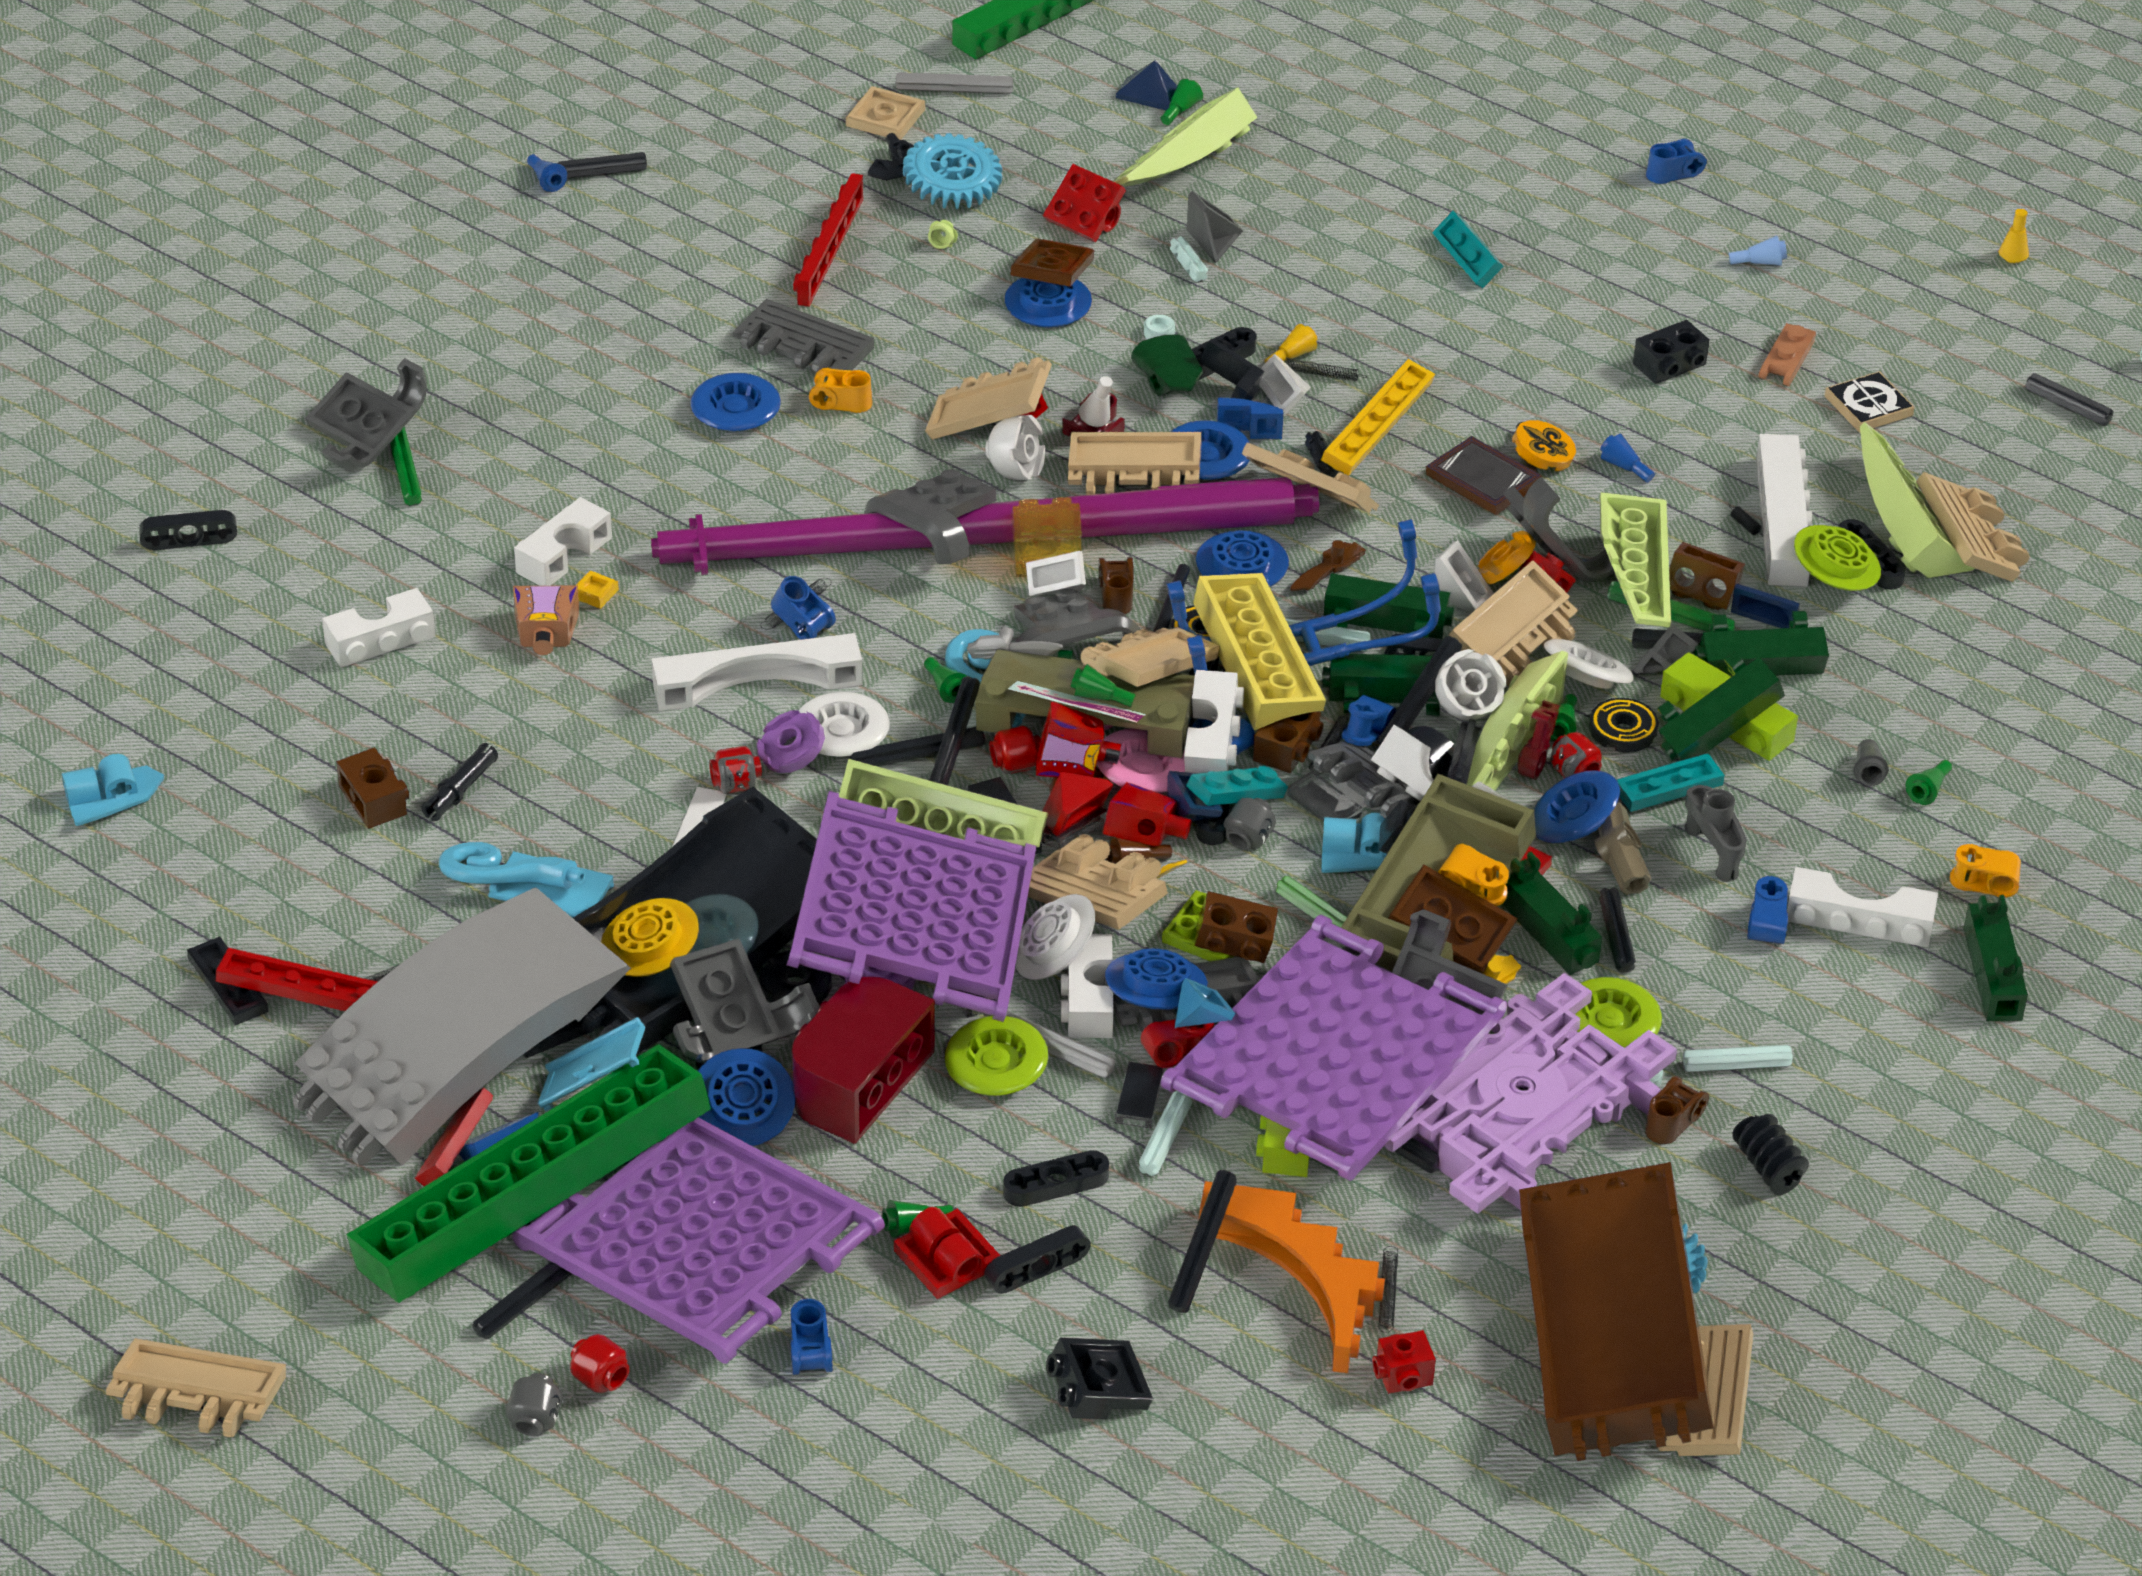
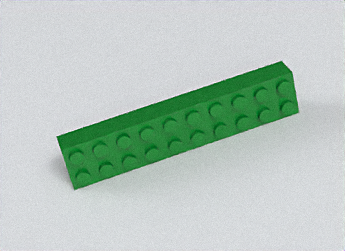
[346,1044,711,1303]

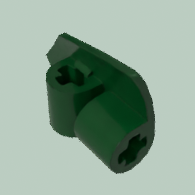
[1131,334,1203,396]

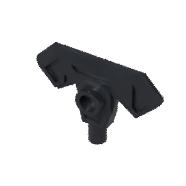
[868,133,942,181]

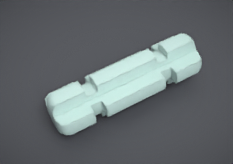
[1170,236,1208,282]

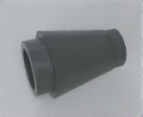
[1853,739,1889,786]

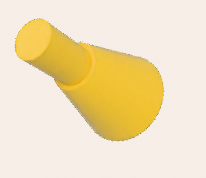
[1998,209,2029,263]
[1265,324,1317,363]

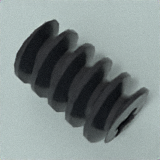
[1732,1114,1809,1196]

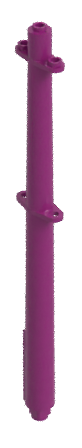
[651,477,1319,576]

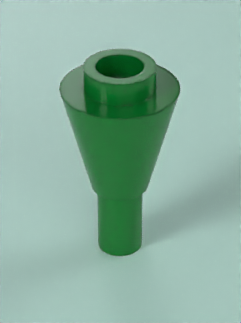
[1160,79,1203,125]
[924,657,967,703]
[1070,664,1136,707]
[1550,694,1577,741]
[1905,760,1952,805]
[881,1200,953,1238]

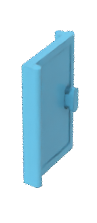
[488,851,614,918]
[538,1017,645,1111]

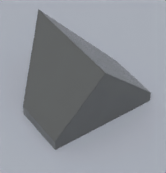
[1187,191,1243,263]

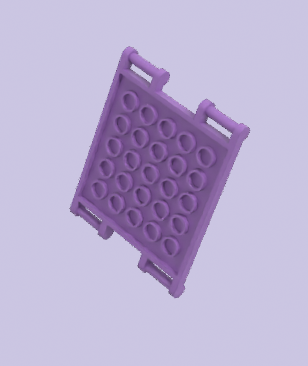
[787,791,1036,1022]
[1161,915,1507,1181]
[512,1118,885,1364]

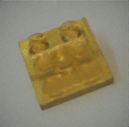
[1011,497,1082,577]

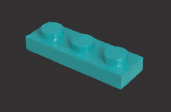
[1432,210,1504,289]
[1616,753,1725,812]
[1187,766,1288,806]

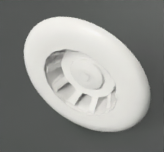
[1544,639,1633,689]
[799,692,890,757]
[1015,894,1095,980]

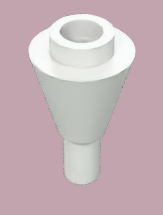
[1079,376,1113,427]

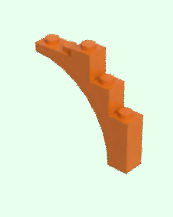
[1199,1181,1385,1373]

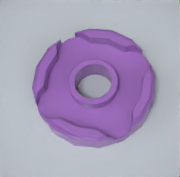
[757,710,825,773]

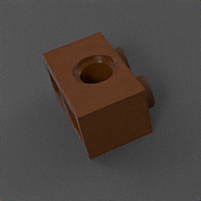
[336,747,409,829]

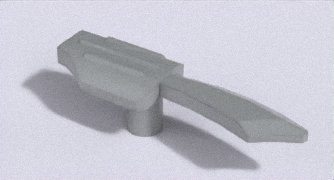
[967,627,1063,659]

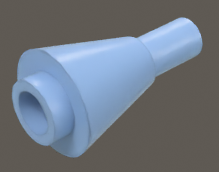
[1728,235,1787,266]

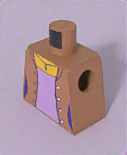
[513,585,579,655]

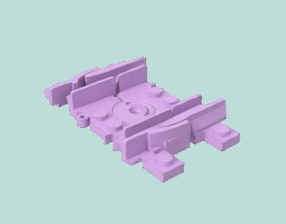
[1384,973,1677,1214]

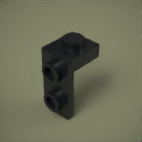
[1200,338,1265,401]

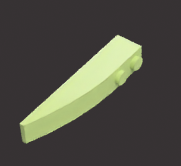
[1113,87,1257,187]
[1860,422,1975,578]
[1600,492,1671,627]
[1467,651,1568,791]
[839,759,1048,847]

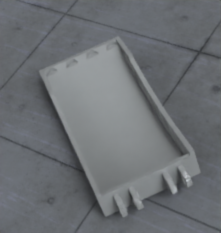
[292,887,631,1165]

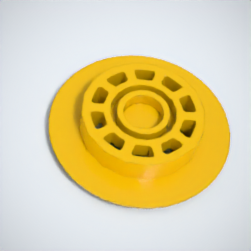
[601,898,699,977]

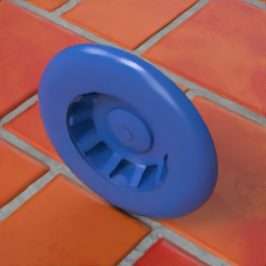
[1004,278,1092,328]
[691,373,781,431]
[1170,420,1250,480]
[1196,530,1289,587]
[1534,770,1620,843]
[1105,948,1207,1010]
[698,1048,795,1146]

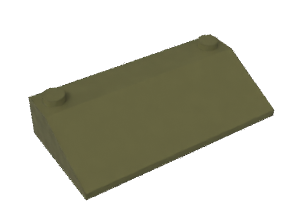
[975,649,1195,758]
[1341,774,1536,973]

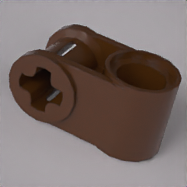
[1098,557,1134,614]
[1645,1076,1709,1144]

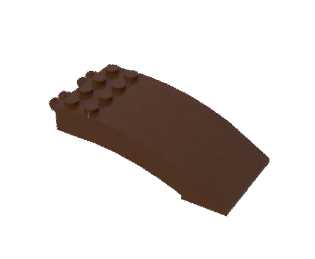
[1519,1162,1714,1461]

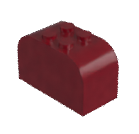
[792,976,935,1144]

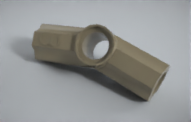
[1594,802,1652,895]

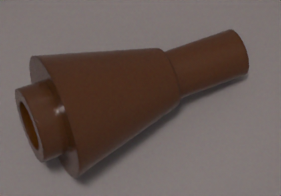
[1106,837,1172,864]

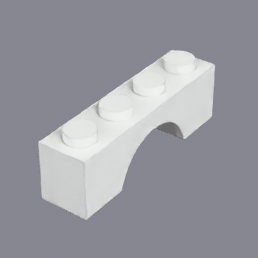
[1371,725,1510,801]
[1787,867,1938,947]

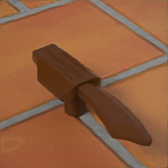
[1290,540,1366,591]

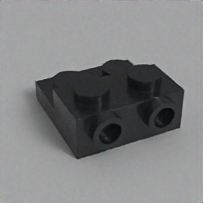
[1046,1337,1153,1419]

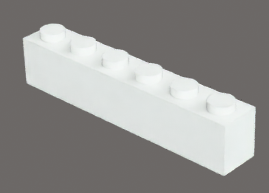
[1756,434,1812,587]

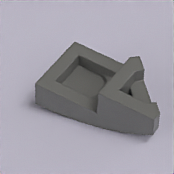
[1632,624,1699,675]

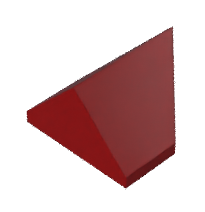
[1042,772,1114,836]

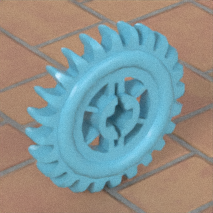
[903,133,1003,209]

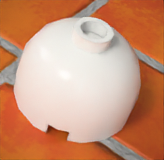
[985,415,1045,480]
[1435,649,1506,720]

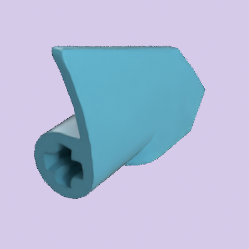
[61,754,164,826]
[1321,813,1387,873]

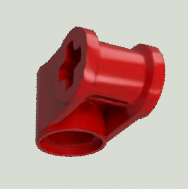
[1140,1019,1214,1068]

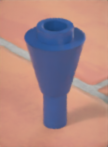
[527,154,567,192]
[1600,434,1655,483]

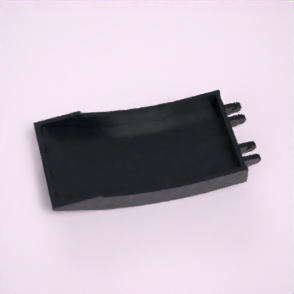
[573,787,817,1055]

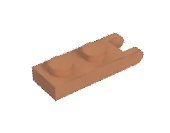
[1759,323,1816,386]

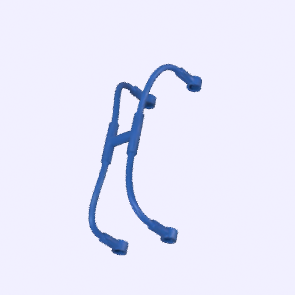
[1167,519,1441,674]

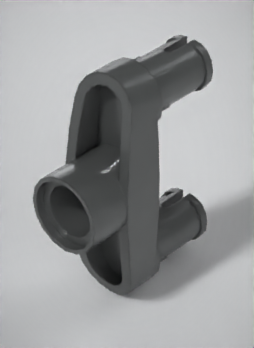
[1685,785,1747,882]

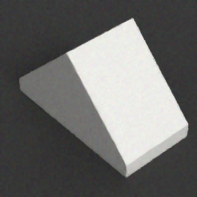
[1435,540,1494,613]

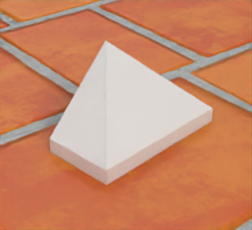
[1259,354,1311,416]
[1026,551,1086,596]

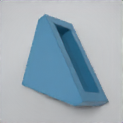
[1175,978,1235,1028]

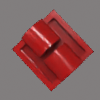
[1042,164,1126,243]
[894,1207,1001,1299]

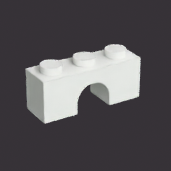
[514,497,612,586]
[322,588,436,668]
[1184,670,1244,773]
[1061,934,1113,1038]

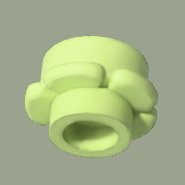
[928,220,958,249]

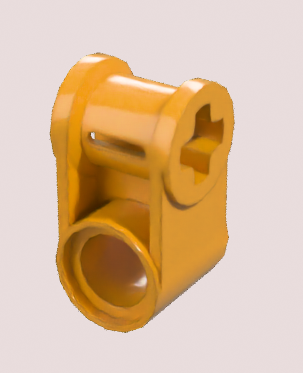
[809,368,872,413]
[1438,844,1509,906]
[1949,844,2021,898]

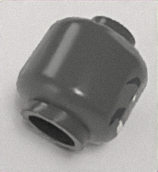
[1223,798,1276,850]
[506,1373,563,1436]

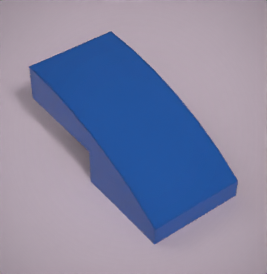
[1217,398,1284,439]

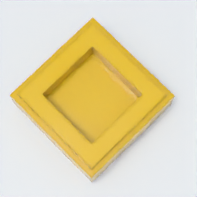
[576,570,619,609]

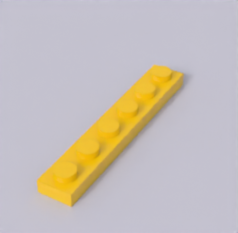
[1321,359,1435,476]

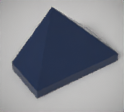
[1116,60,1177,111]
[1731,584,1800,629]
[1167,771,1223,821]

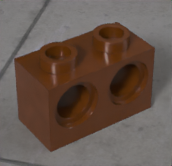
[1669,542,1745,610]
[1253,711,1324,774]
[1194,891,1278,963]

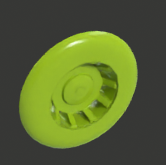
[1794,525,1881,591]
[1575,977,1662,1048]
[945,1016,1048,1096]

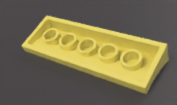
[1193,573,1326,731]

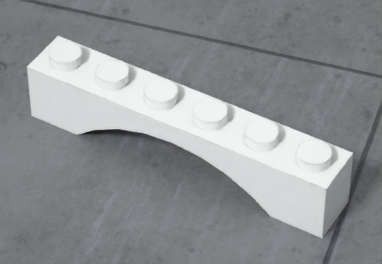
[652,633,863,711]

